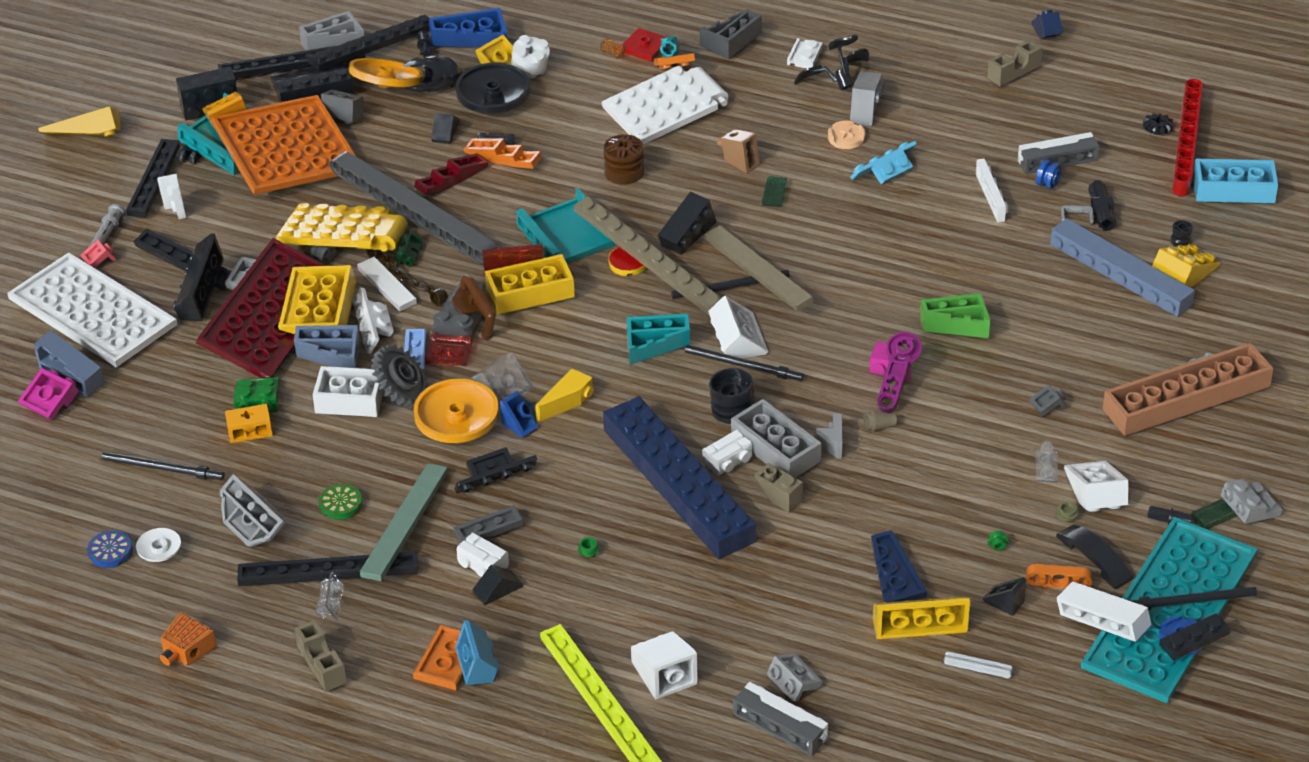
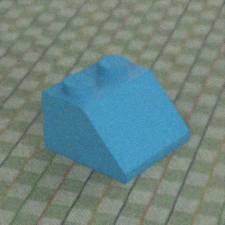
[455,620,499,685]

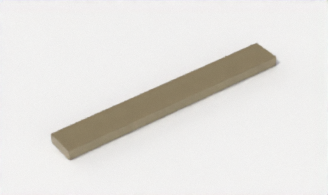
[704,225,814,312]

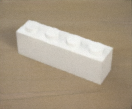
[1057,581,1151,642]

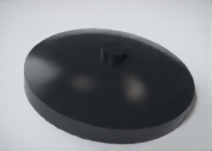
[455,63,530,113]

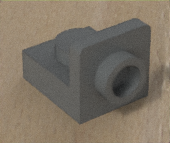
[1029,385,1066,417]

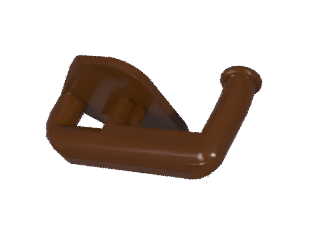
[451,275,496,340]

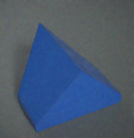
[500,390,539,438]

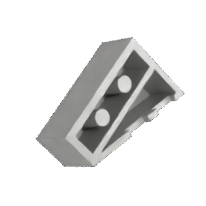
[299,11,364,50]
[850,71,885,126]

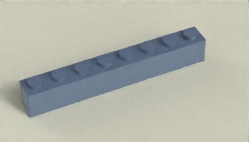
[1050,218,1195,317]

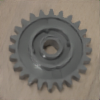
[371,344,429,408]

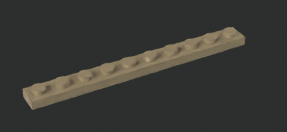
[574,196,722,316]

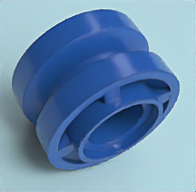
[1036,159,1062,190]

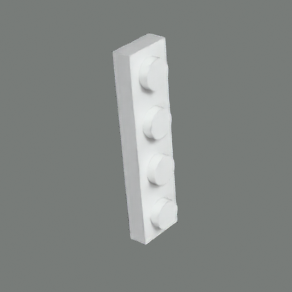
[976,159,1008,223]

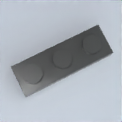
[453,505,523,543]

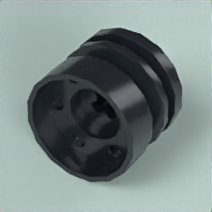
[709,368,755,424]

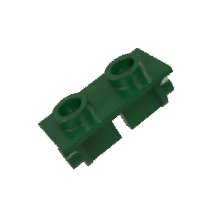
[395,228,423,267]

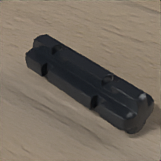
[478,132,515,145]

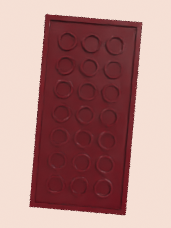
[196,238,325,378]

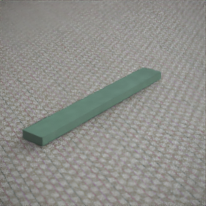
[360,463,448,581]

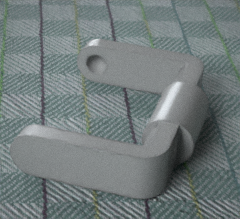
[1060,205,1093,225]

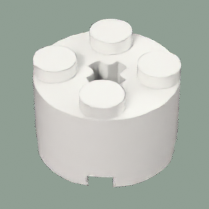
[511,35,550,79]

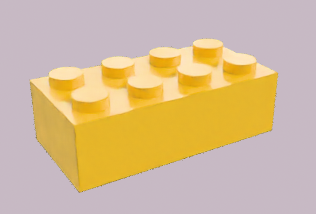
[485,254,575,315]

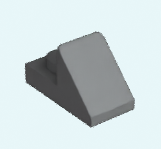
[816,413,842,459]

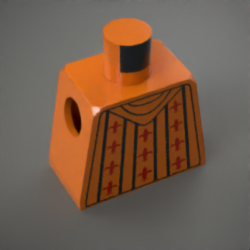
[159,612,216,666]

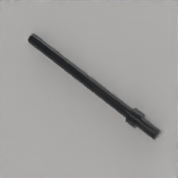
[671,270,790,299]
[685,345,804,382]
[102,452,225,480]
[1131,587,1257,610]

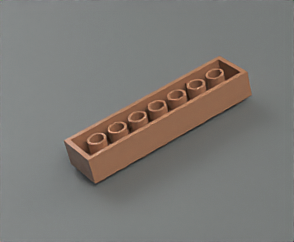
[1103,343,1274,436]

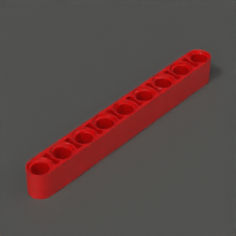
[1172,79,1203,197]

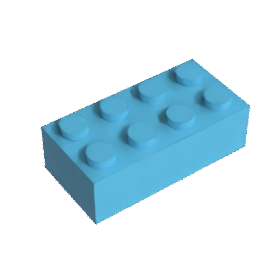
[1193,159,1278,203]

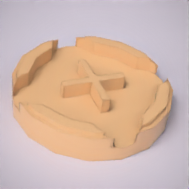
[828,121,865,149]

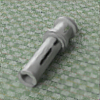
[88,204,126,248]

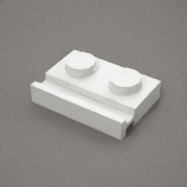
[787,38,823,68]

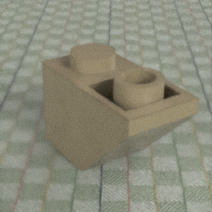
[755,463,803,512]

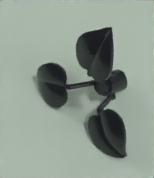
[794,35,869,90]

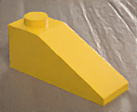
[536,369,594,422]

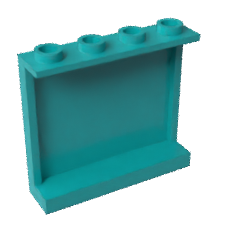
[178,93,250,176]
[516,188,616,264]

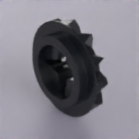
[1143,113,1174,135]

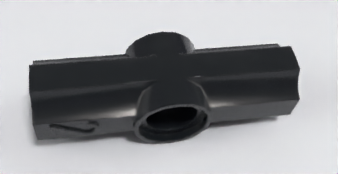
[1088,180,1116,231]

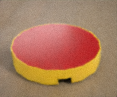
[608,247,647,276]

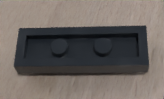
[1159,613,1230,661]

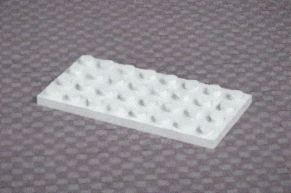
[8,253,177,367]

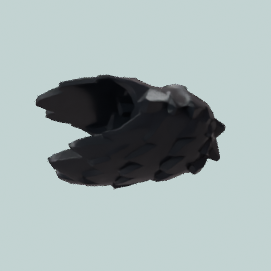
[403,55,463,92]

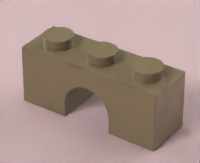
[987,39,1042,86]
[294,620,346,692]

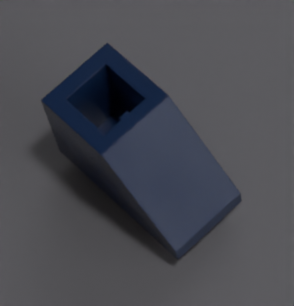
[1031,10,1063,39]

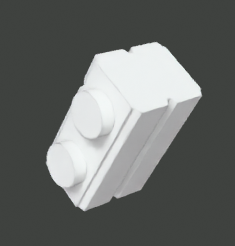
[702,430,752,476]
[457,533,509,577]

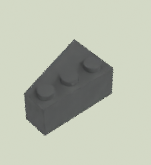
[700,9,762,59]

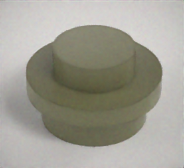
[1056,501,1079,522]

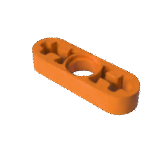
[1026,564,1092,588]

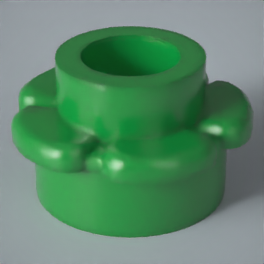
[987,530,1009,551]
[578,537,600,558]

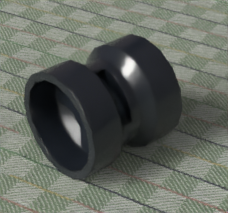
[1170,220,1193,247]

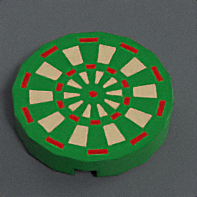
[318,484,362,520]

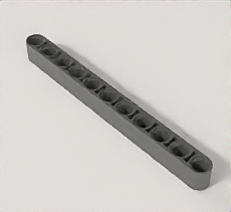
[329,151,497,264]

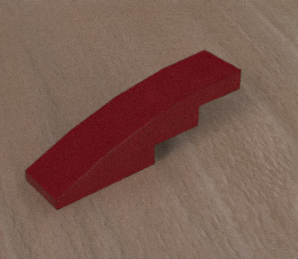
[414,153,489,195]

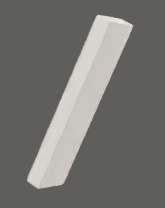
[357,257,417,312]

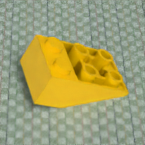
[1152,244,1221,287]

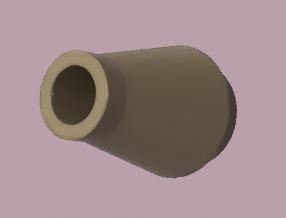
[864,410,897,431]

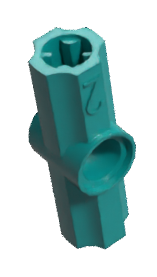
[660,36,680,57]

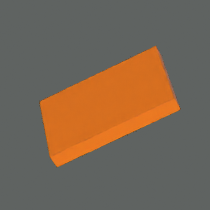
[413,625,464,690]

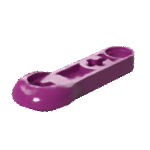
[877,332,922,413]

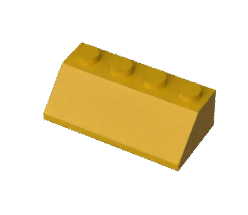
[873,597,970,639]

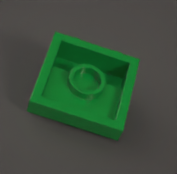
[234,377,279,412]

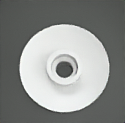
[136,528,181,562]

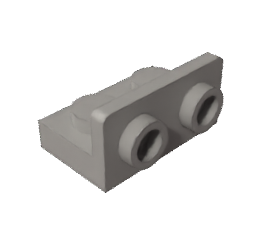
[767,653,823,702]

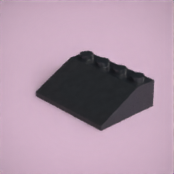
[270,62,355,103]

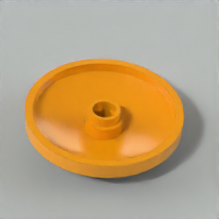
[349,58,423,88]
[414,379,499,443]

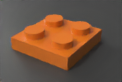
[653,53,695,69]

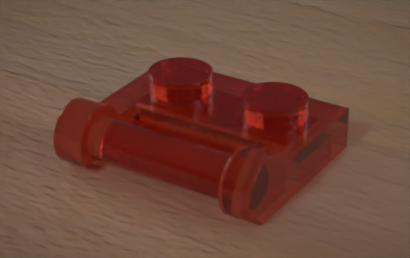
[425,332,473,367]

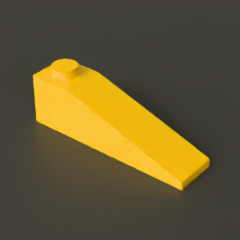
[38,106,121,137]

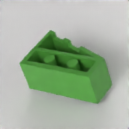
[920,293,990,338]

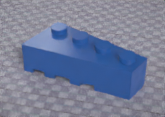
[429,8,507,47]

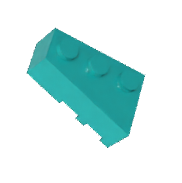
[627,314,690,365]

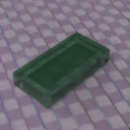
[762,176,787,207]
[1191,498,1238,530]

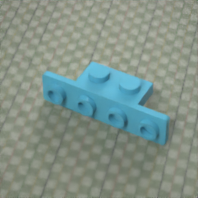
[851,141,917,184]

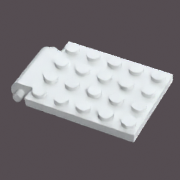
[602,66,729,145]

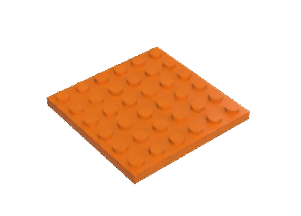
[212,95,356,195]

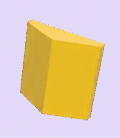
[475,35,513,65]

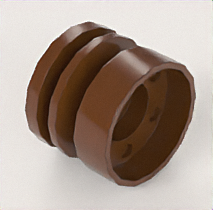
[604,134,644,185]

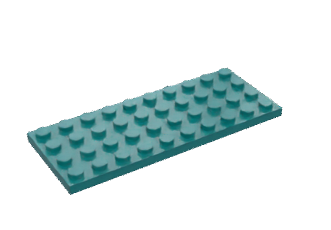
[1081,517,1258,703]

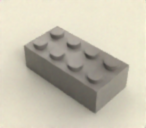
[731,399,821,478]

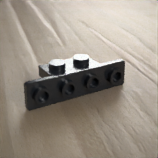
[454,447,538,493]

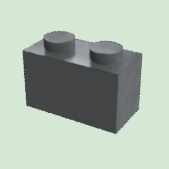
[321,90,363,124]

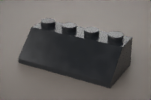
[173,233,224,321]

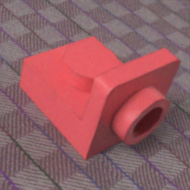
[80,240,116,268]

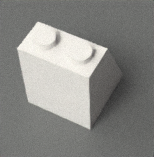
[631,631,697,700]

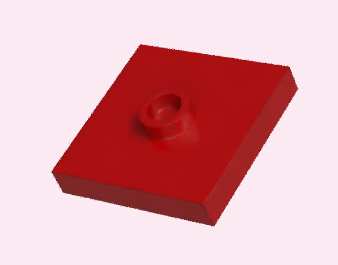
[620,28,666,62]

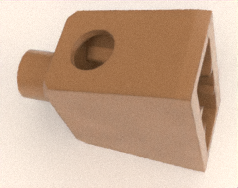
[717,130,760,173]

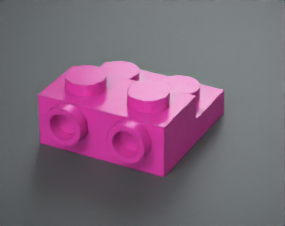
[17,368,79,421]

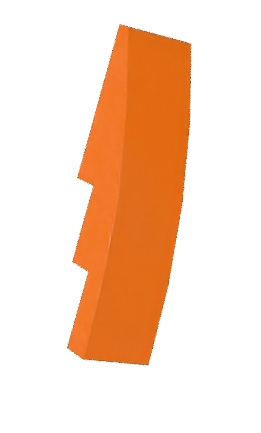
[463,139,542,169]

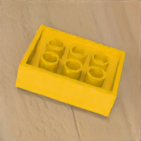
[278,265,357,334]

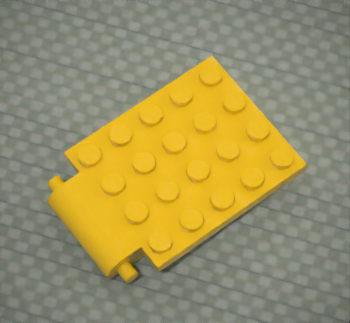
[276,203,408,252]

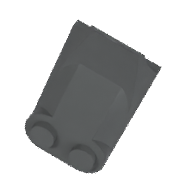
[431,281,486,342]

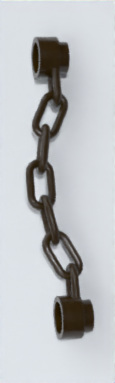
[366,249,448,306]

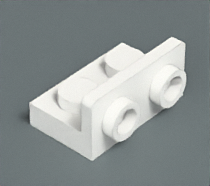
[157,174,186,219]

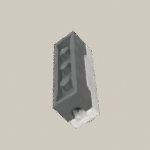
[1018,132,1099,174]
[733,682,828,757]

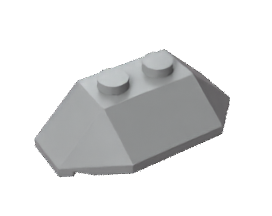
[220,474,286,548]

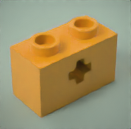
[225,404,272,443]

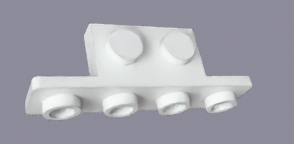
[352,288,394,354]

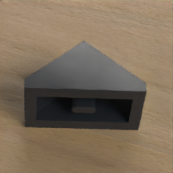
[432,113,460,144]
[473,565,523,606]
[983,577,1027,616]

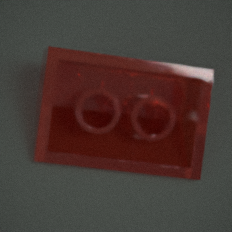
[482,244,544,275]

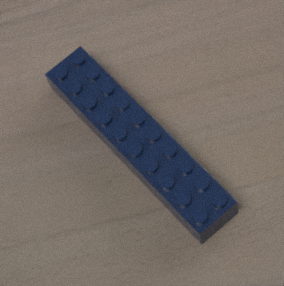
[603,396,756,560]

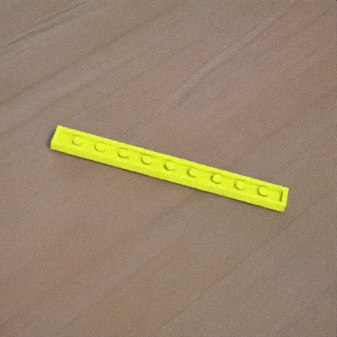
[540,624,662,762]

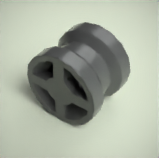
[311,245,336,264]

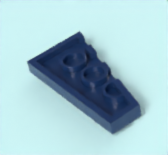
[871,530,927,603]

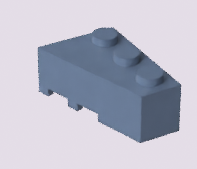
[294,325,360,368]
[34,330,104,397]

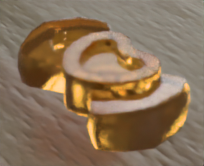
[600,38,625,59]

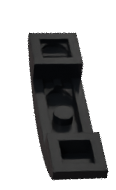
[1056,524,1133,590]

